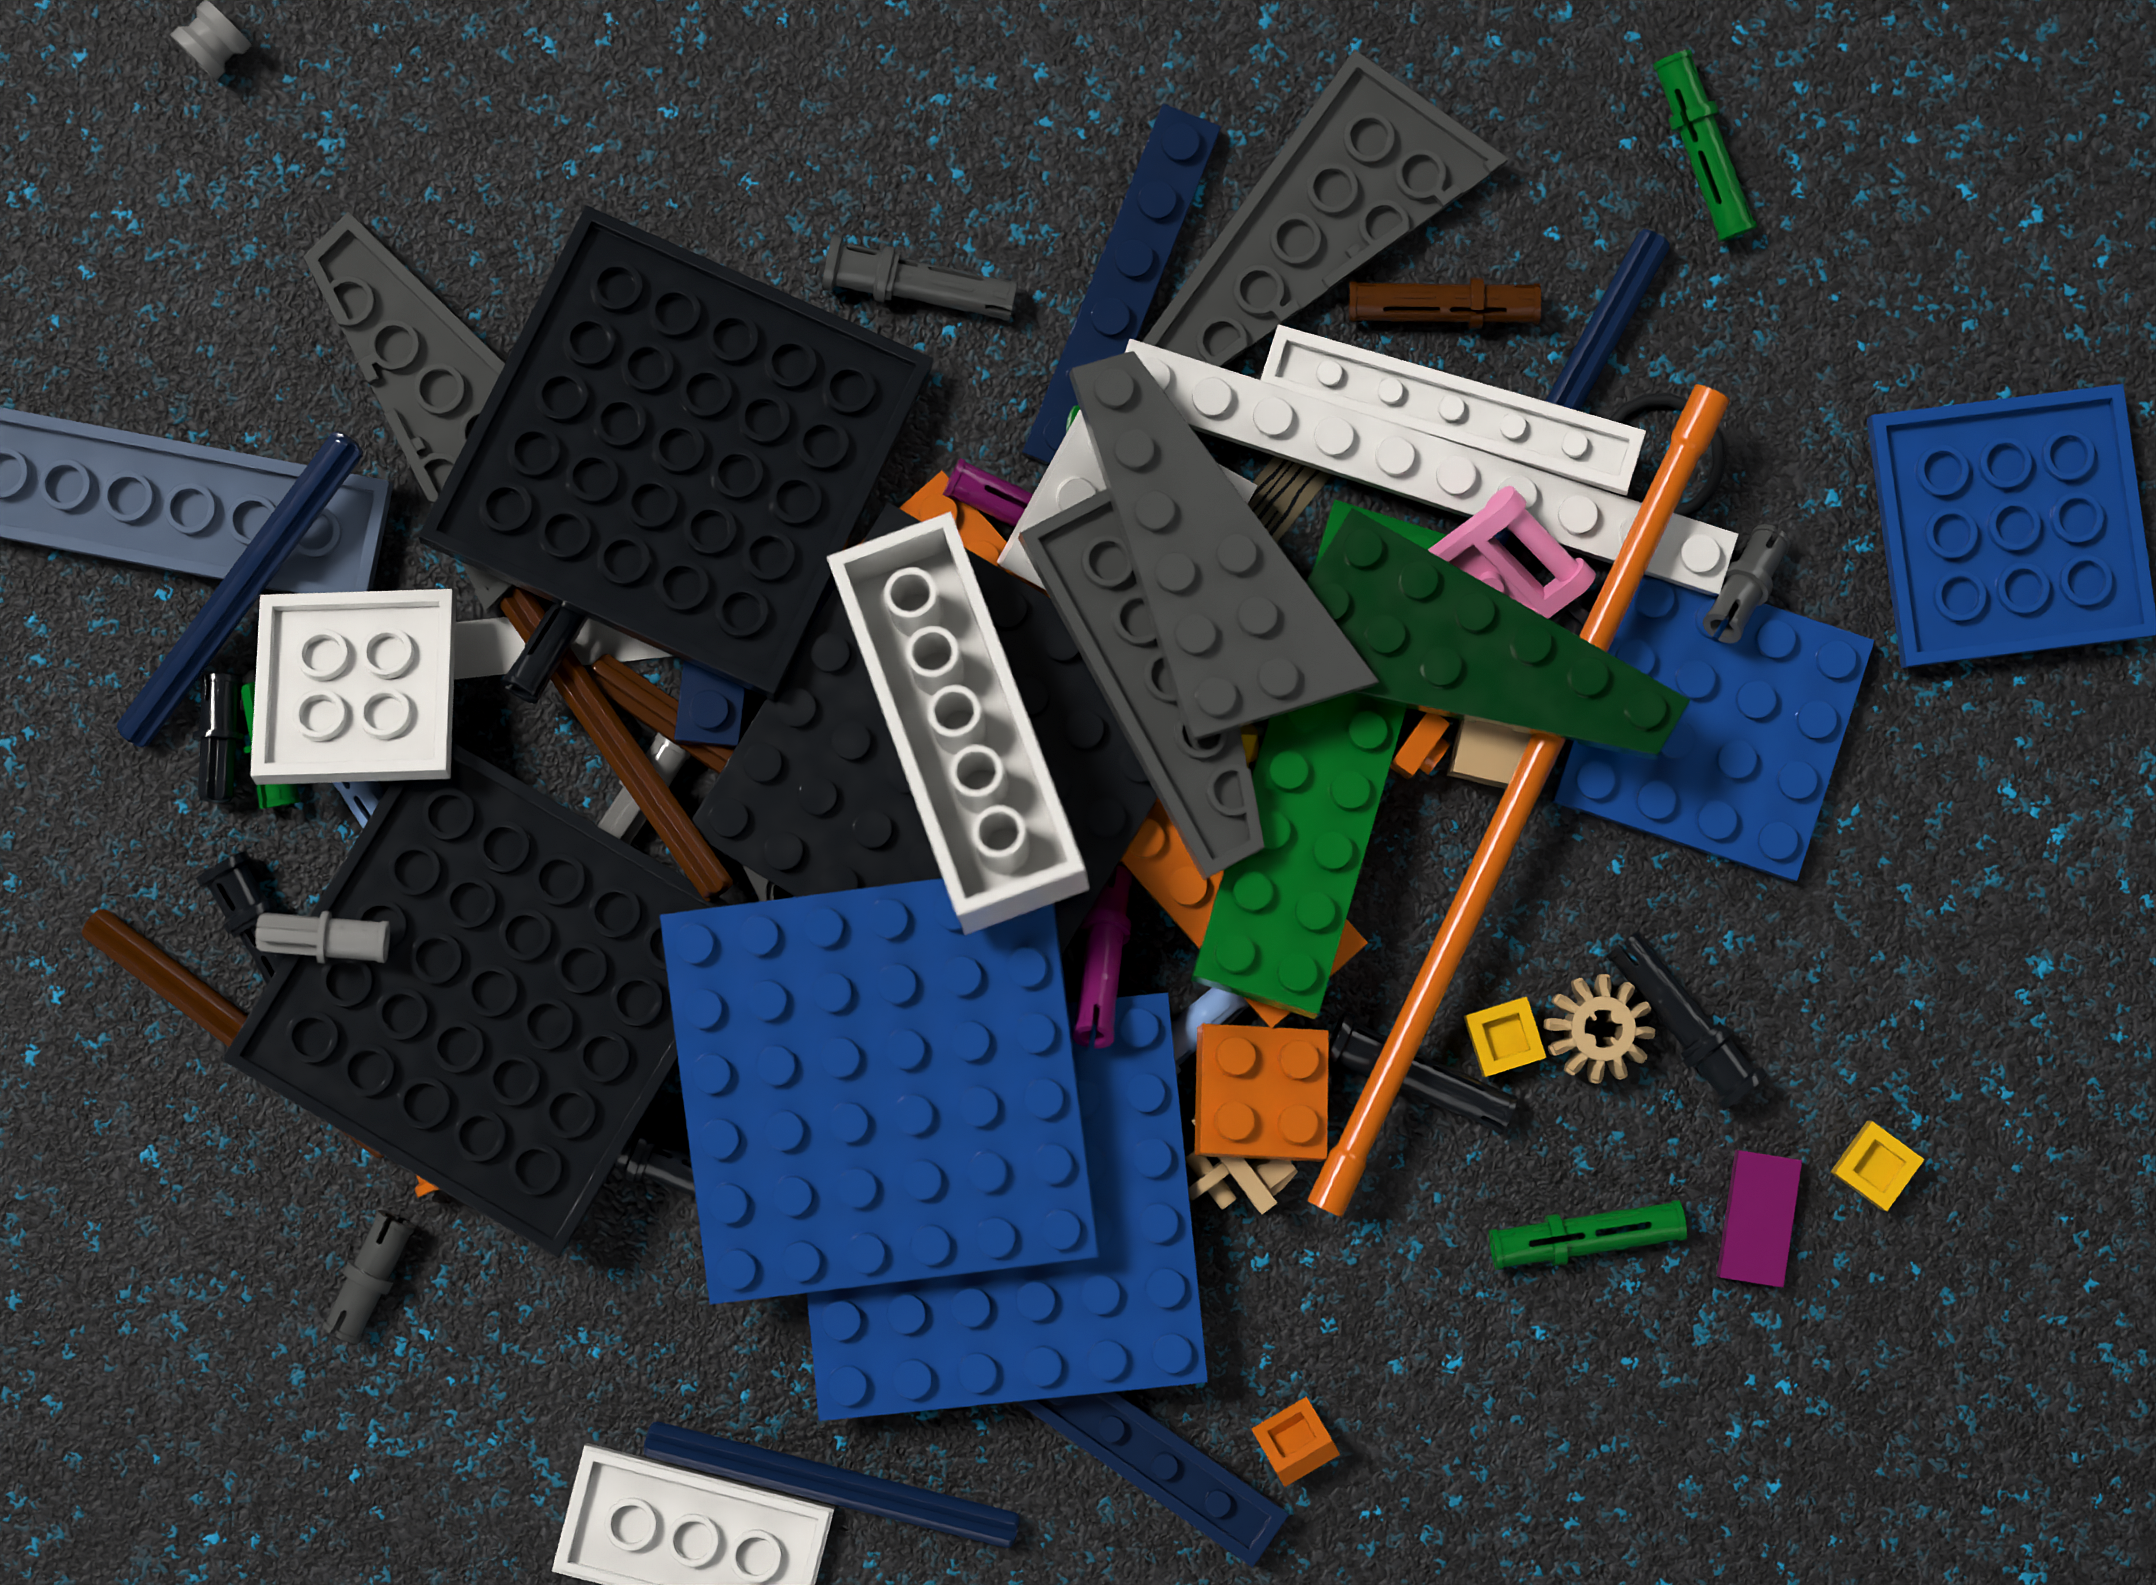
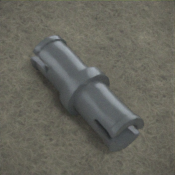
[1703,524,1791,643]
[322,1210,416,1344]

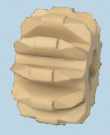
[1544,974,1655,1083]

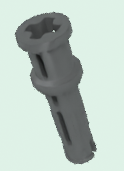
[822,234,1018,321]

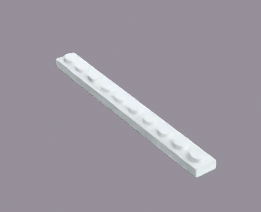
[1125,339,1738,597]

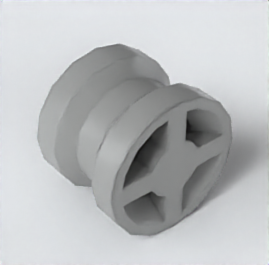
[170,0,252,81]

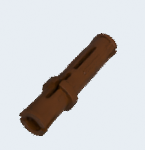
[1349,278,1541,329]

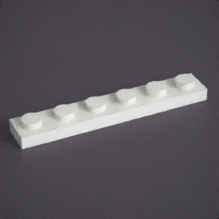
[1261,324,1646,496]

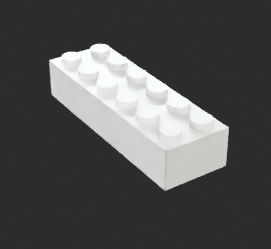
[827,512,1090,935]

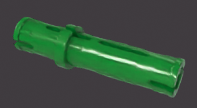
[1652,50,1758,242]
[1488,1200,1687,1270]

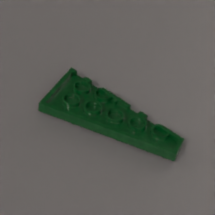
[1306,508,1690,760]

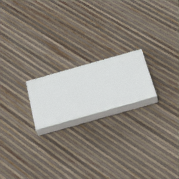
[552,1443,835,1585]

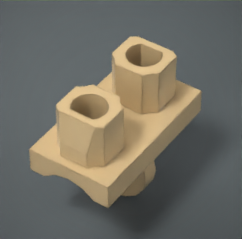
[1185,1116,1298,1214]

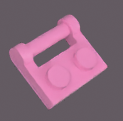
[1428,486,1596,618]

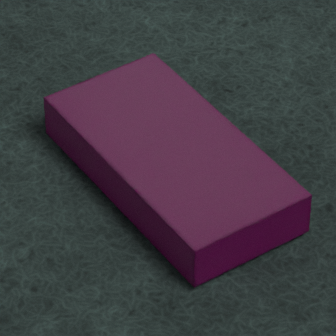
[1716,1150,1802,1288]

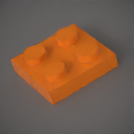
[1195,1024,1329,1162]

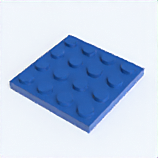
[1867,384,2156,669]
[1551,575,1875,882]

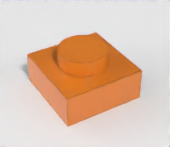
[1390,712,1450,780]
[1251,1396,1341,1487]

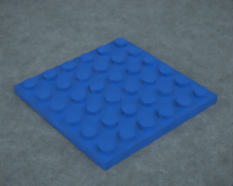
[660,878,1100,1305]
[807,993,1208,1421]

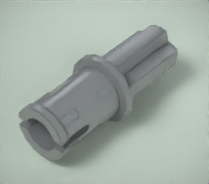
[597,733,691,845]
[255,911,390,963]

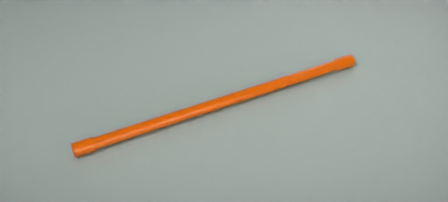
[1307,384,1730,1217]

